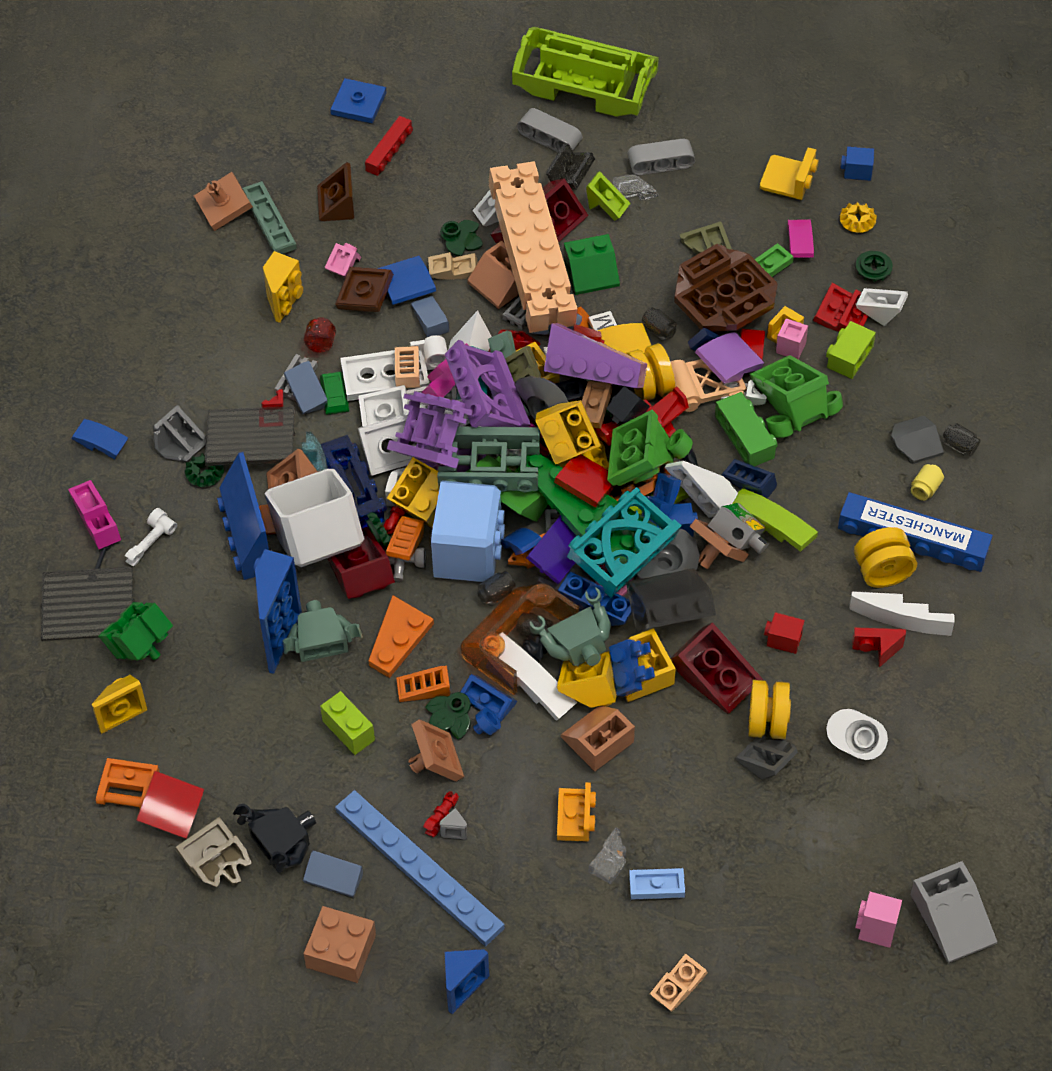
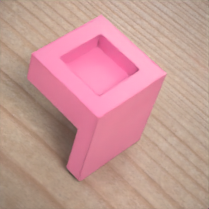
[776,319,808,359]

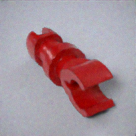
[383,506,405,534]
[423,791,459,837]

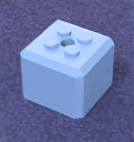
[431,481,505,582]

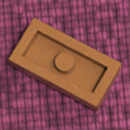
[582,381,613,429]

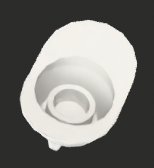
[826,709,888,760]

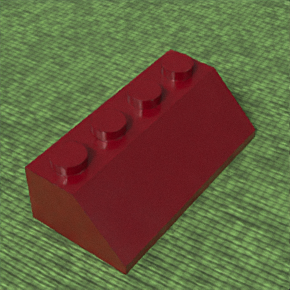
[490,178,589,244]

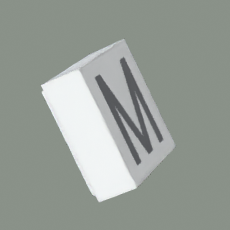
[588,311,617,331]

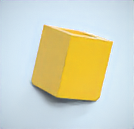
[767,306,804,343]

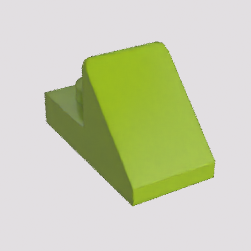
[586,171,631,221]

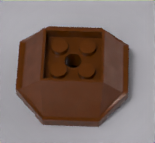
[674,244,778,335]

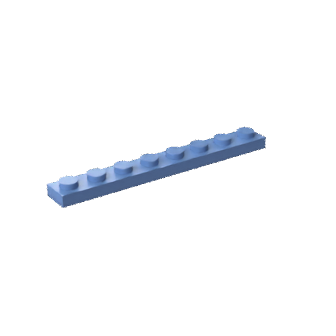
[335,790,505,947]

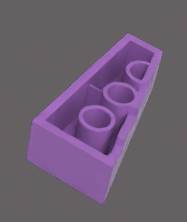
[544,323,647,388]

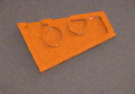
[369,596,434,678]

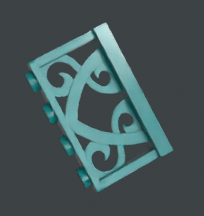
[567,487,682,598]

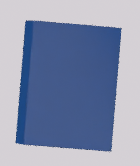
[445,949,489,1014]

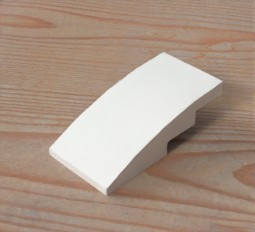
[358,385,457,426]

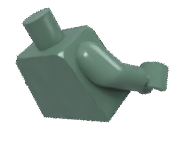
[530,587,611,666]
[283,600,363,662]

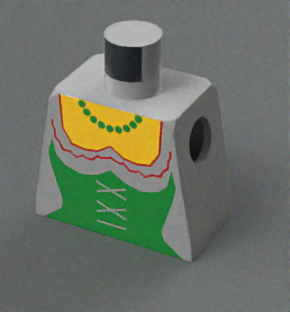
[708,503,769,554]

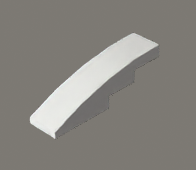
[849,592,954,636]
[483,632,577,721]

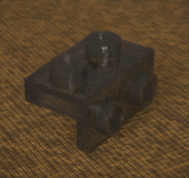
[546,143,595,190]

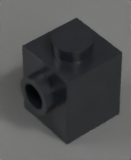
[606,386,650,426]

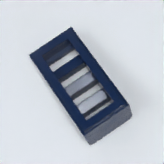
[721,459,777,498]

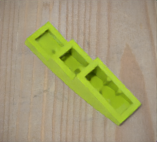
[732,488,818,552]

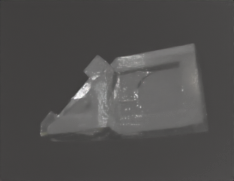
[613,174,658,201]
[588,827,626,884]

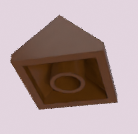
[317,162,355,222]

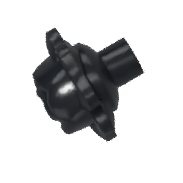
[521,634,547,663]

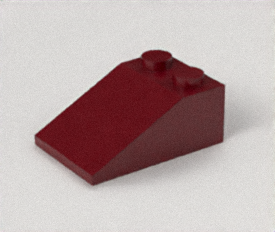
[327,527,395,599]
[670,622,763,714]

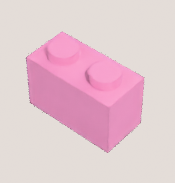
[855,892,902,948]

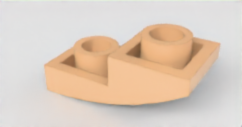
[650,954,708,1012]

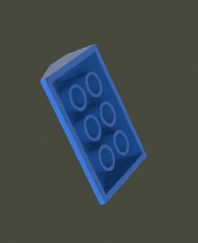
[217,452,269,580]
[253,549,302,674]

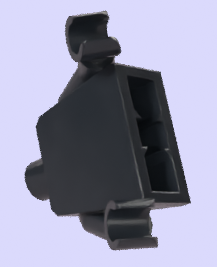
[233,804,316,873]

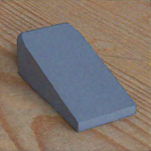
[411,296,449,338]

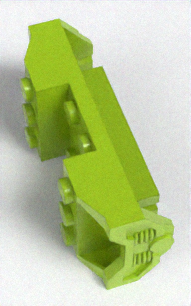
[512,27,659,117]

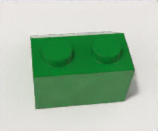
[564,234,620,295]

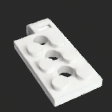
[340,335,447,401]
[357,399,470,476]

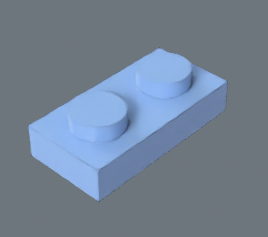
[629,868,685,899]

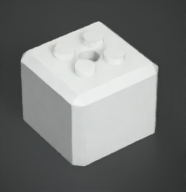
[264,469,364,567]

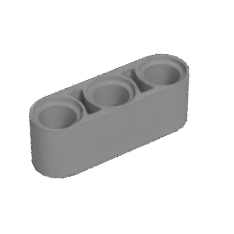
[517,108,583,155]
[627,139,695,175]

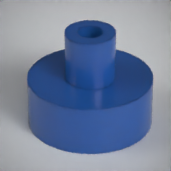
[473,708,501,735]

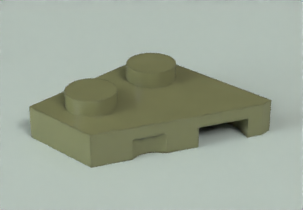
[679,221,732,255]

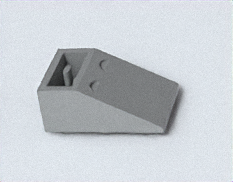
[910,861,997,963]

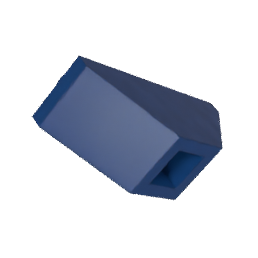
[558,571,637,626]

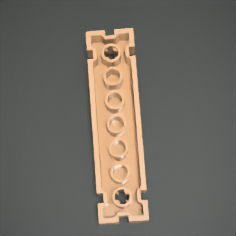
[489,161,577,333]

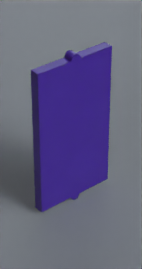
[526,515,588,584]

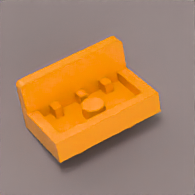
[557,782,596,841]

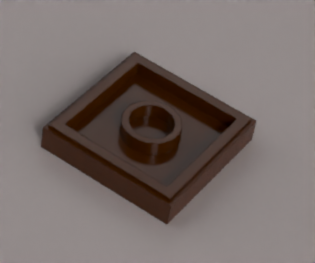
[335,267,394,312]

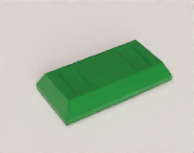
[320,372,350,415]

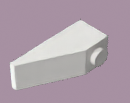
[665,461,738,518]

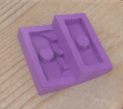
[695,332,764,384]

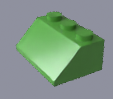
[466,455,548,522]

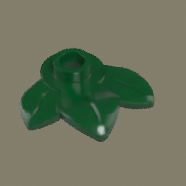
[440,220,483,256]
[425,692,471,740]

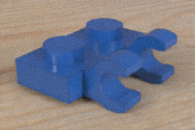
[609,639,655,697]

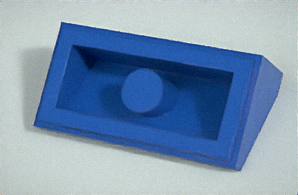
[461,674,517,722]

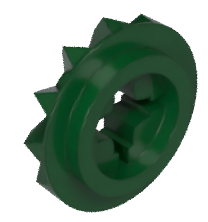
[855,251,893,282]
[185,453,224,487]
[366,512,390,549]

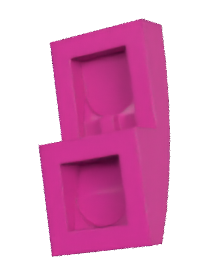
[787,220,814,258]

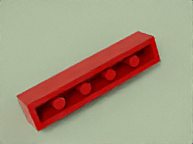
[365,116,413,176]

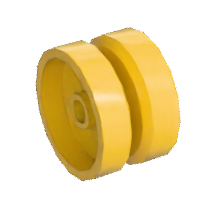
[626,343,675,401]
[854,527,918,588]
[748,680,791,740]

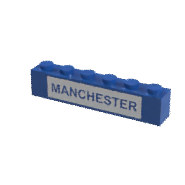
[838,492,993,572]

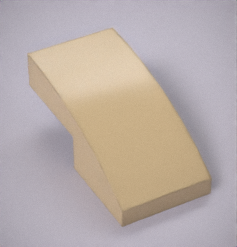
[428,252,478,279]

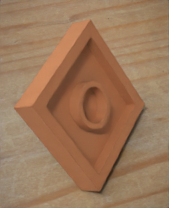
[194,172,253,231]
[690,519,749,569]
[408,719,464,782]

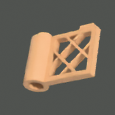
[671,359,747,412]

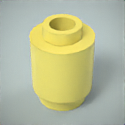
[911,464,944,501]

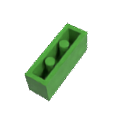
[715,392,777,466]

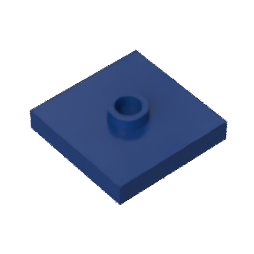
[330,78,386,124]

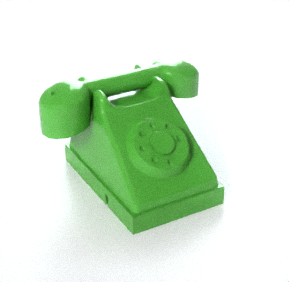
[750,355,843,438]
[607,410,693,486]

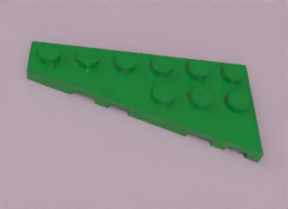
[518,454,657,565]

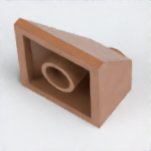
[267,449,318,489]

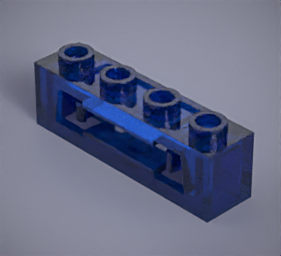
[320,435,387,529]

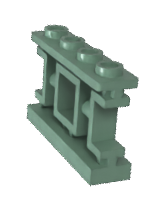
[437,426,540,492]

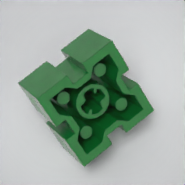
[98,602,173,660]

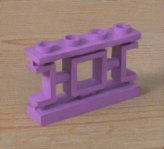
[387,391,473,469]

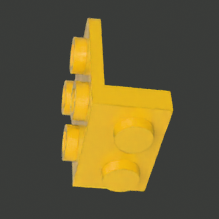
[760,148,819,200]

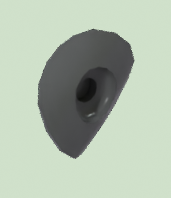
[514,376,568,426]
[636,529,700,592]

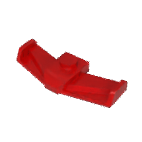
[595,386,689,446]

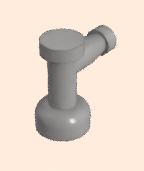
[389,548,426,582]

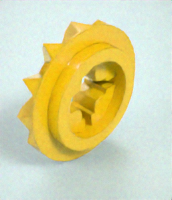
[840,201,877,233]

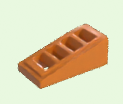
[386,516,424,561]
[396,665,450,702]

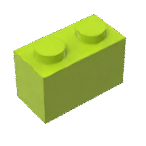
[826,321,876,379]
[320,691,375,755]

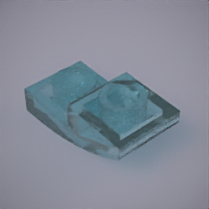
[302,432,327,472]

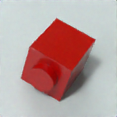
[764,612,805,654]

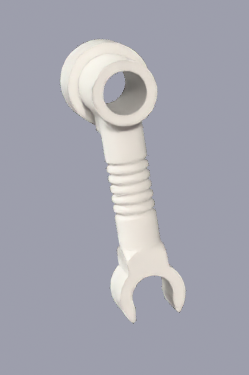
[125,508,177,567]

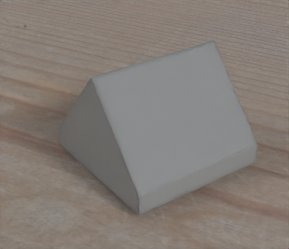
[440,808,468,840]

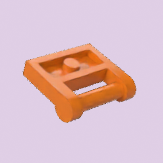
[96,758,159,808]

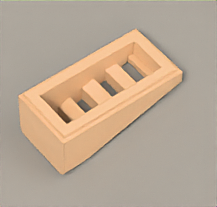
[395,346,420,388]

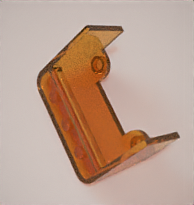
[461,584,579,695]

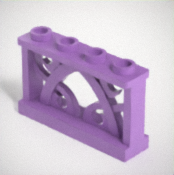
[445,340,531,428]

